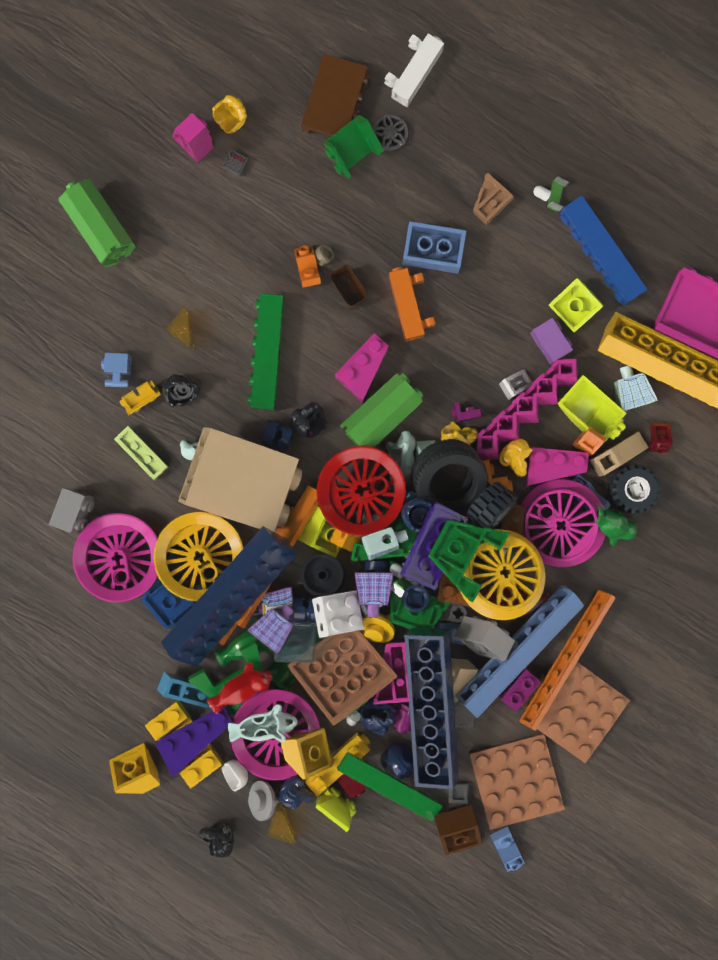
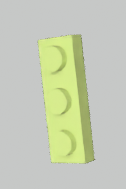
[114,426,169,480]

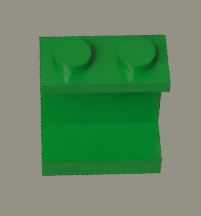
[323,115,384,179]

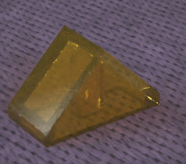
[166,308,193,349]
[267,802,298,845]

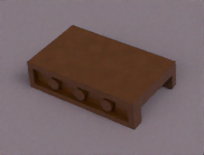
[301,54,370,136]

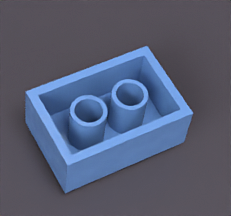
[402,221,466,274]

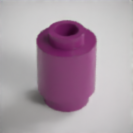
[393,703,411,734]

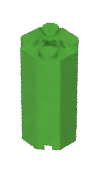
[58,178,136,267]
[340,373,423,448]

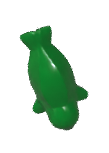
[595,506,637,546]
[214,618,273,668]

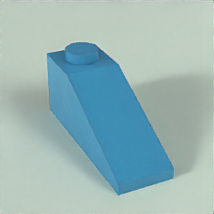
[157,671,212,709]

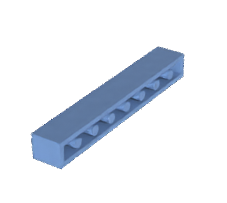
[455,585,584,718]

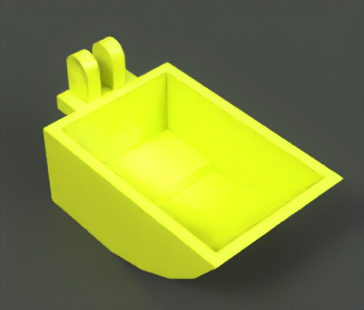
[558,375,627,441]

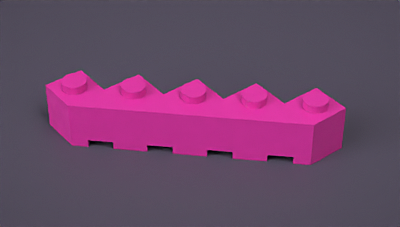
[477,359,578,460]

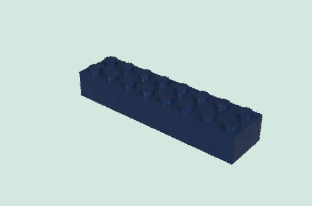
[161,526,298,667]
[404,628,459,790]

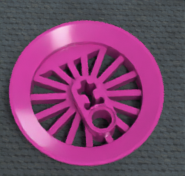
[521,479,605,567]
[73,513,158,602]
[231,689,320,780]

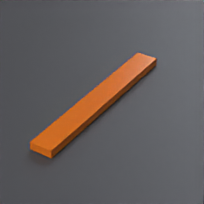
[236,485,318,628]
[519,590,615,731]

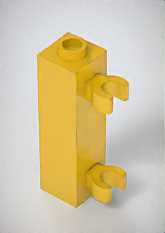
[304,732,371,797]

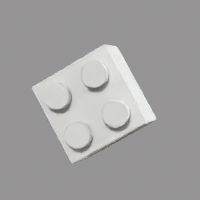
[312,590,364,638]

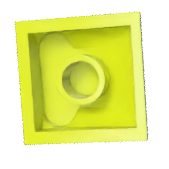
[549,278,604,333]
[315,787,357,832]

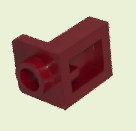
[649,423,673,454]

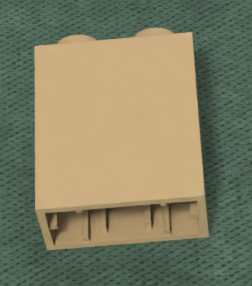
[178,427,302,532]

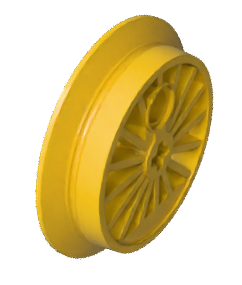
[154,512,243,601]
[460,529,545,620]

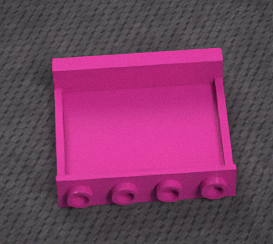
[652,267,718,361]

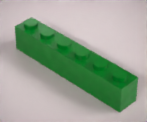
[248,294,284,412]

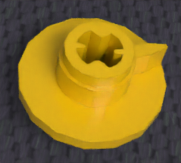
[359,613,395,643]

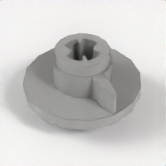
[248,780,278,821]

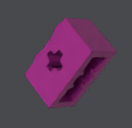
[499,669,541,712]

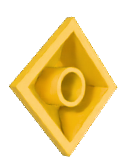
[281,728,333,779]
[109,743,160,794]

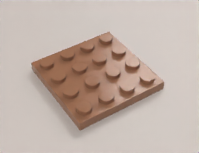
[288,630,397,726]
[537,662,630,764]
[469,733,565,830]

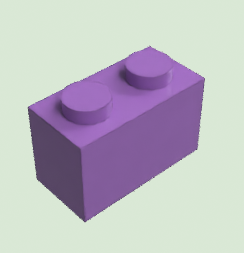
[530,318,573,365]

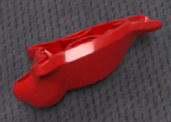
[207,662,272,714]

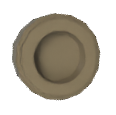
[315,244,334,266]

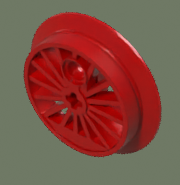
[317,446,406,536]

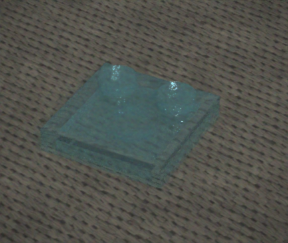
[274,624,318,663]

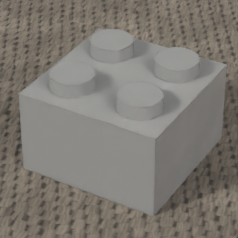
[49,488,95,533]
[454,616,515,661]

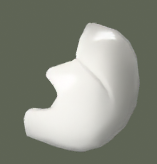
[222,759,248,791]

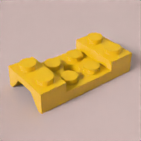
[145,700,224,789]

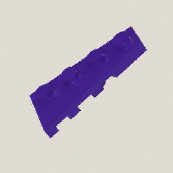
[155,705,233,777]

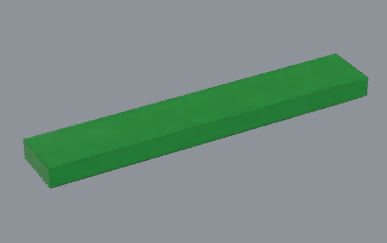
[337,751,443,822]

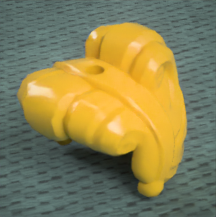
[212,95,247,133]
[441,421,478,445]
[499,439,532,477]

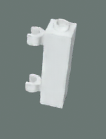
[384,34,444,107]

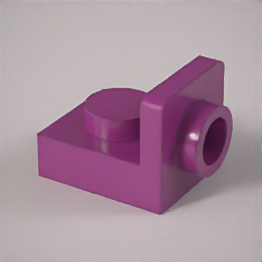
[451,402,481,423]

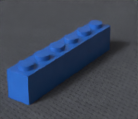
[560,196,647,306]

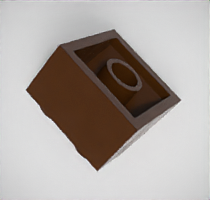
[434,805,483,855]

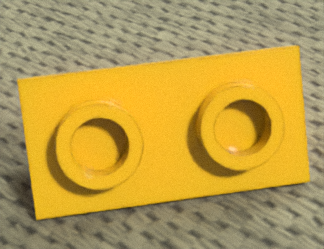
[119,380,161,415]

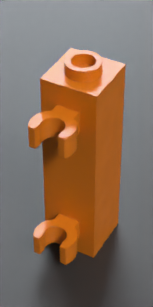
[389,267,436,342]

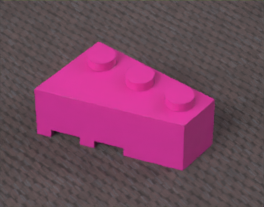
[172,113,214,163]
[335,333,388,404]
[524,447,589,487]
[373,640,409,704]

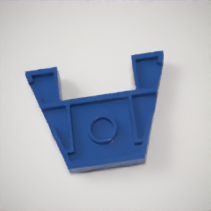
[141,548,194,629]

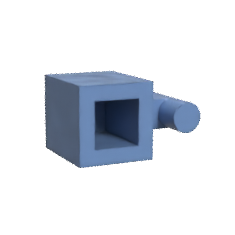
[101,353,132,388]

